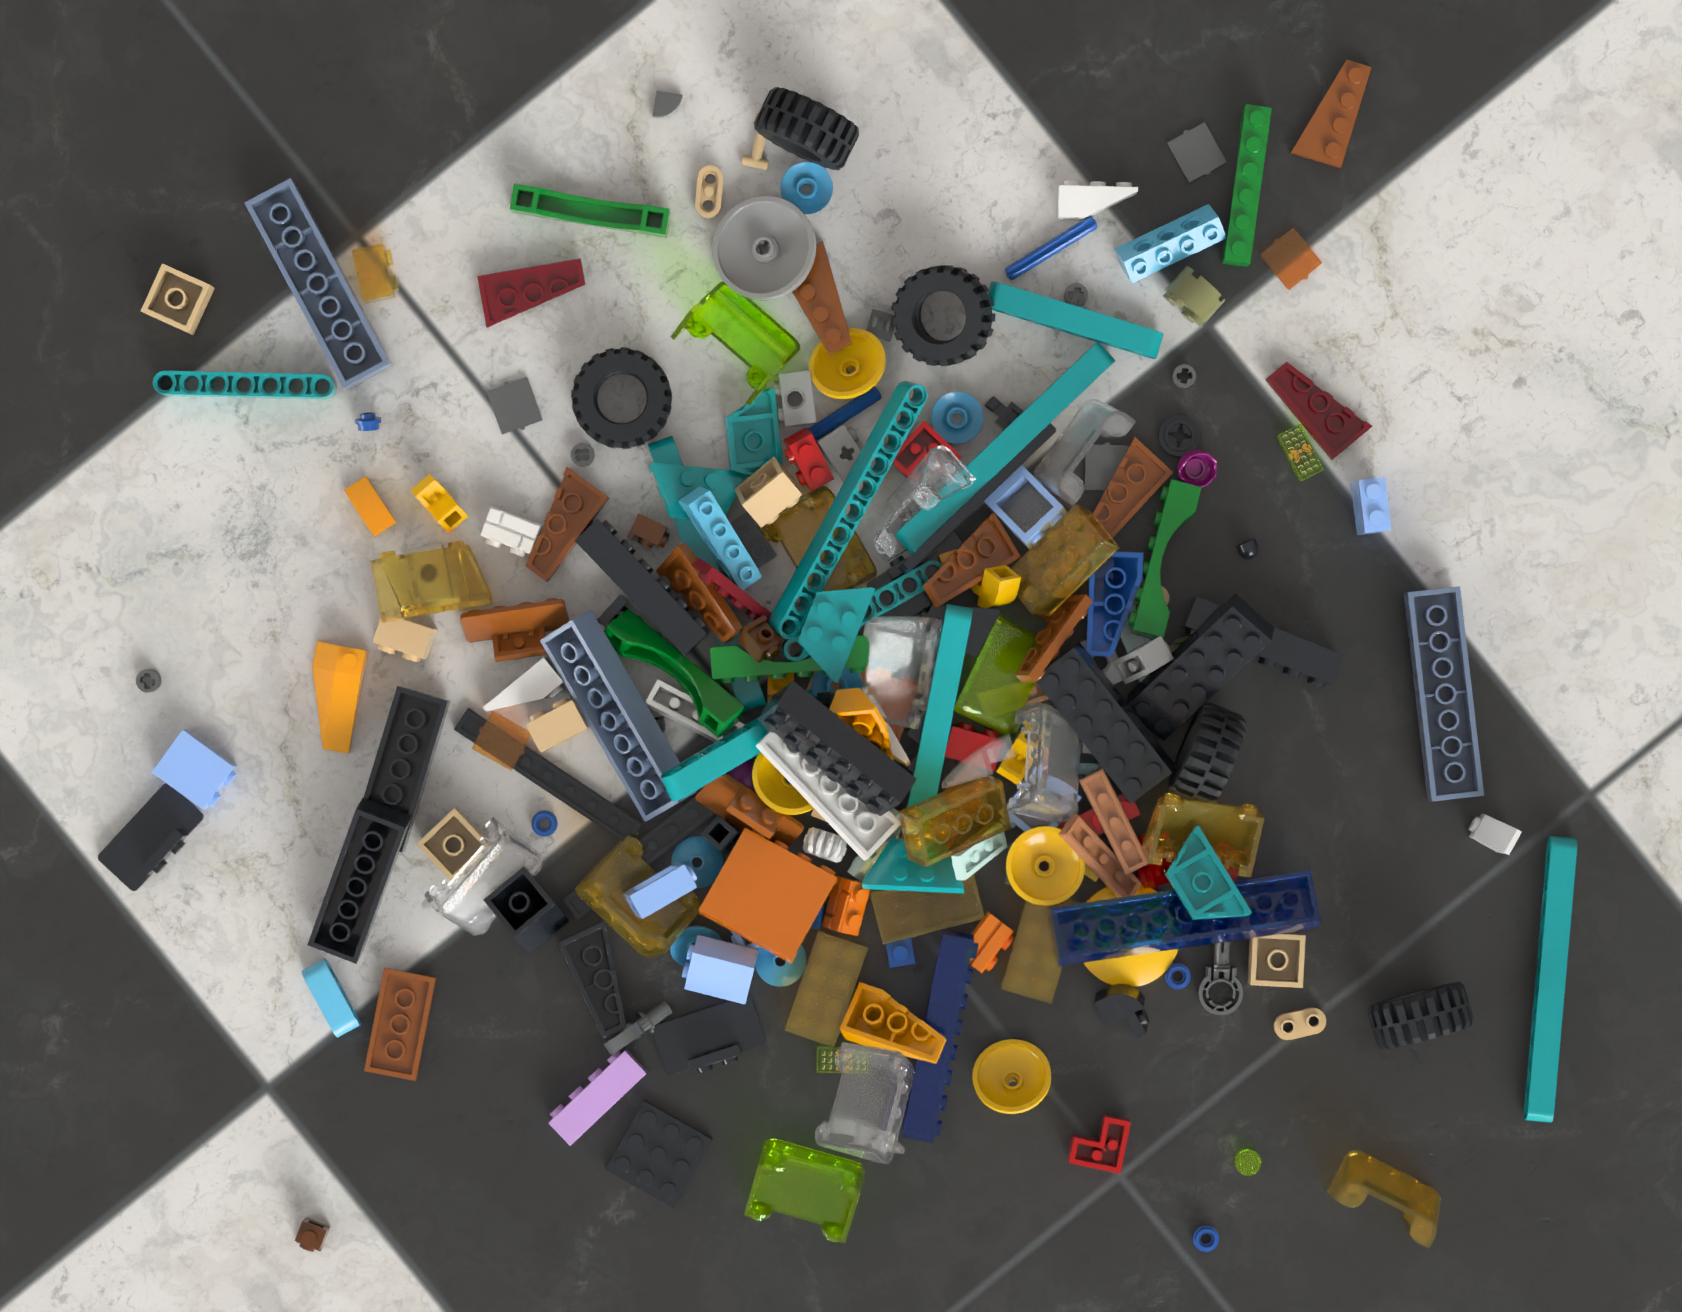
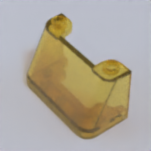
[761,486,877,591]
[370,541,494,623]
[1142,793,1264,877]
[575,835,701,958]
[1327,1150,1441,1248]

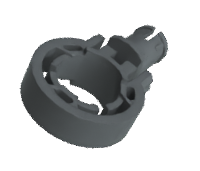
[1198,939,1243,1015]
[603,1000,672,1055]

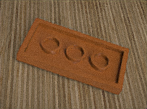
[364,967,437,1081]

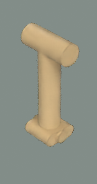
[741,113,769,170]

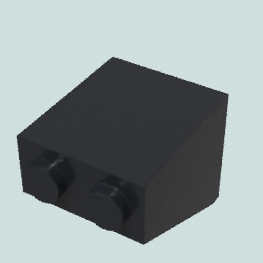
[917,605,1000,658]
[483,866,569,954]

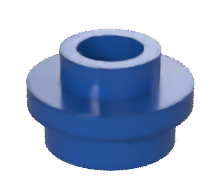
[355,412,381,431]
[531,810,558,837]
[1164,963,1191,989]
[1193,1225,1219,1252]

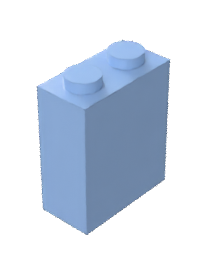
[1351,477,1391,535]
[152,730,237,809]
[682,935,759,1004]

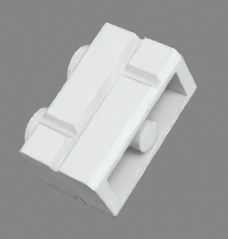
[480,506,542,557]

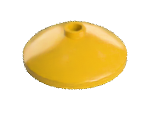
[809,328,886,399]
[752,752,814,815]
[1006,826,1085,906]
[972,1039,1051,1114]

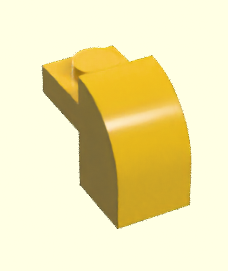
[410,474,468,533]
[970,565,1021,608]
[996,720,1050,785]

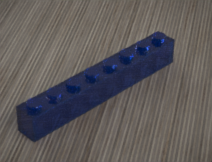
[902,929,978,1143]

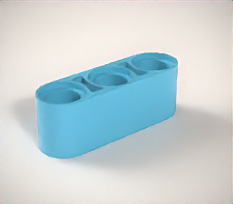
[301,958,361,1037]

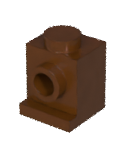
[627,513,670,549]
[738,615,783,663]
[295,1217,330,1252]

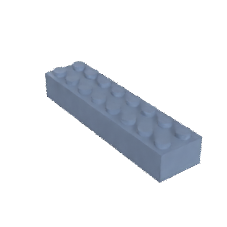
[245,178,393,390]
[1403,586,1484,801]
[540,610,697,822]

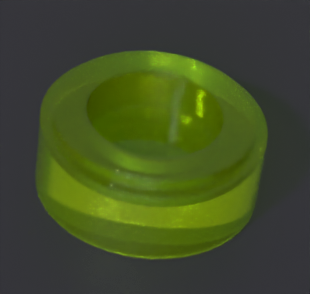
[1234,1148,1261,1176]

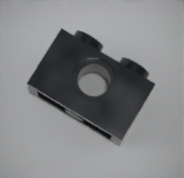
[730,512,777,569]

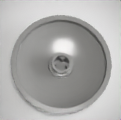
[712,196,816,301]

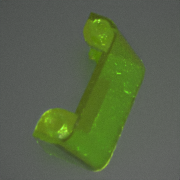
[954,616,1051,737]
[744,1139,865,1243]

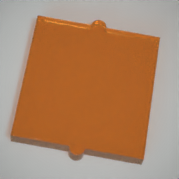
[1260,228,1322,291]
[471,711,531,771]

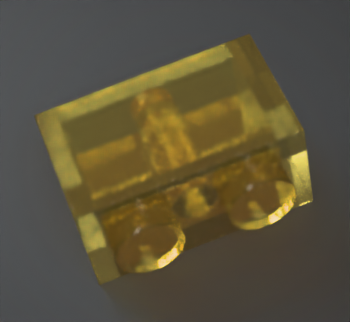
[352,244,399,304]

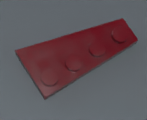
[477,258,585,328]
[1265,362,1373,460]
[692,557,772,623]

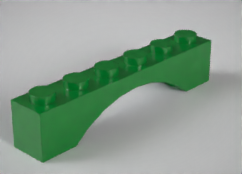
[1221,104,1272,267]
[510,183,671,238]
[1128,479,1202,639]
[605,609,744,738]
[710,634,870,684]

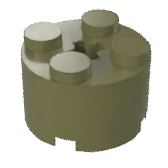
[1163,266,1225,326]

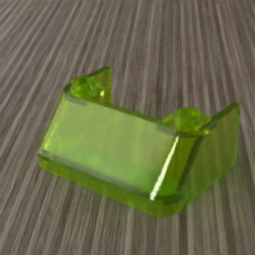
[670,281,800,405]

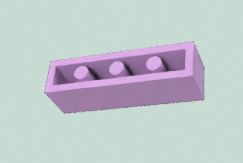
[549,1049,648,1146]

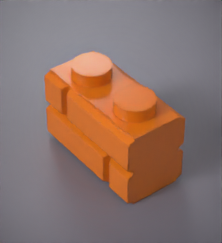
[822,875,870,936]
[956,911,1014,973]

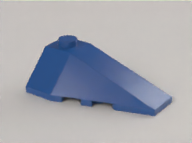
[1086,550,1143,657]

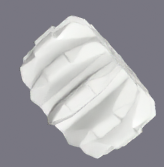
[802,827,847,863]

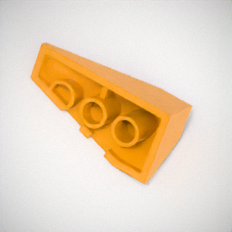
[312,641,369,754]
[829,688,893,760]
[840,982,946,1064]

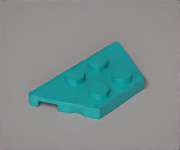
[724,388,783,477]
[648,462,746,520]
[798,587,875,683]
[1165,825,1252,920]
[862,838,964,893]

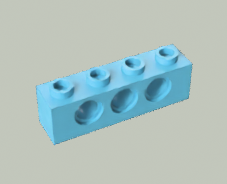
[1114,204,1226,283]
[679,486,763,590]

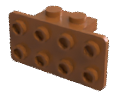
[460,598,570,662]
[695,773,804,846]

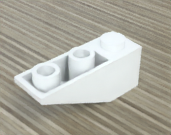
[1057,181,1138,220]

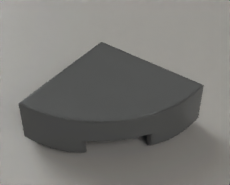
[652,91,683,118]

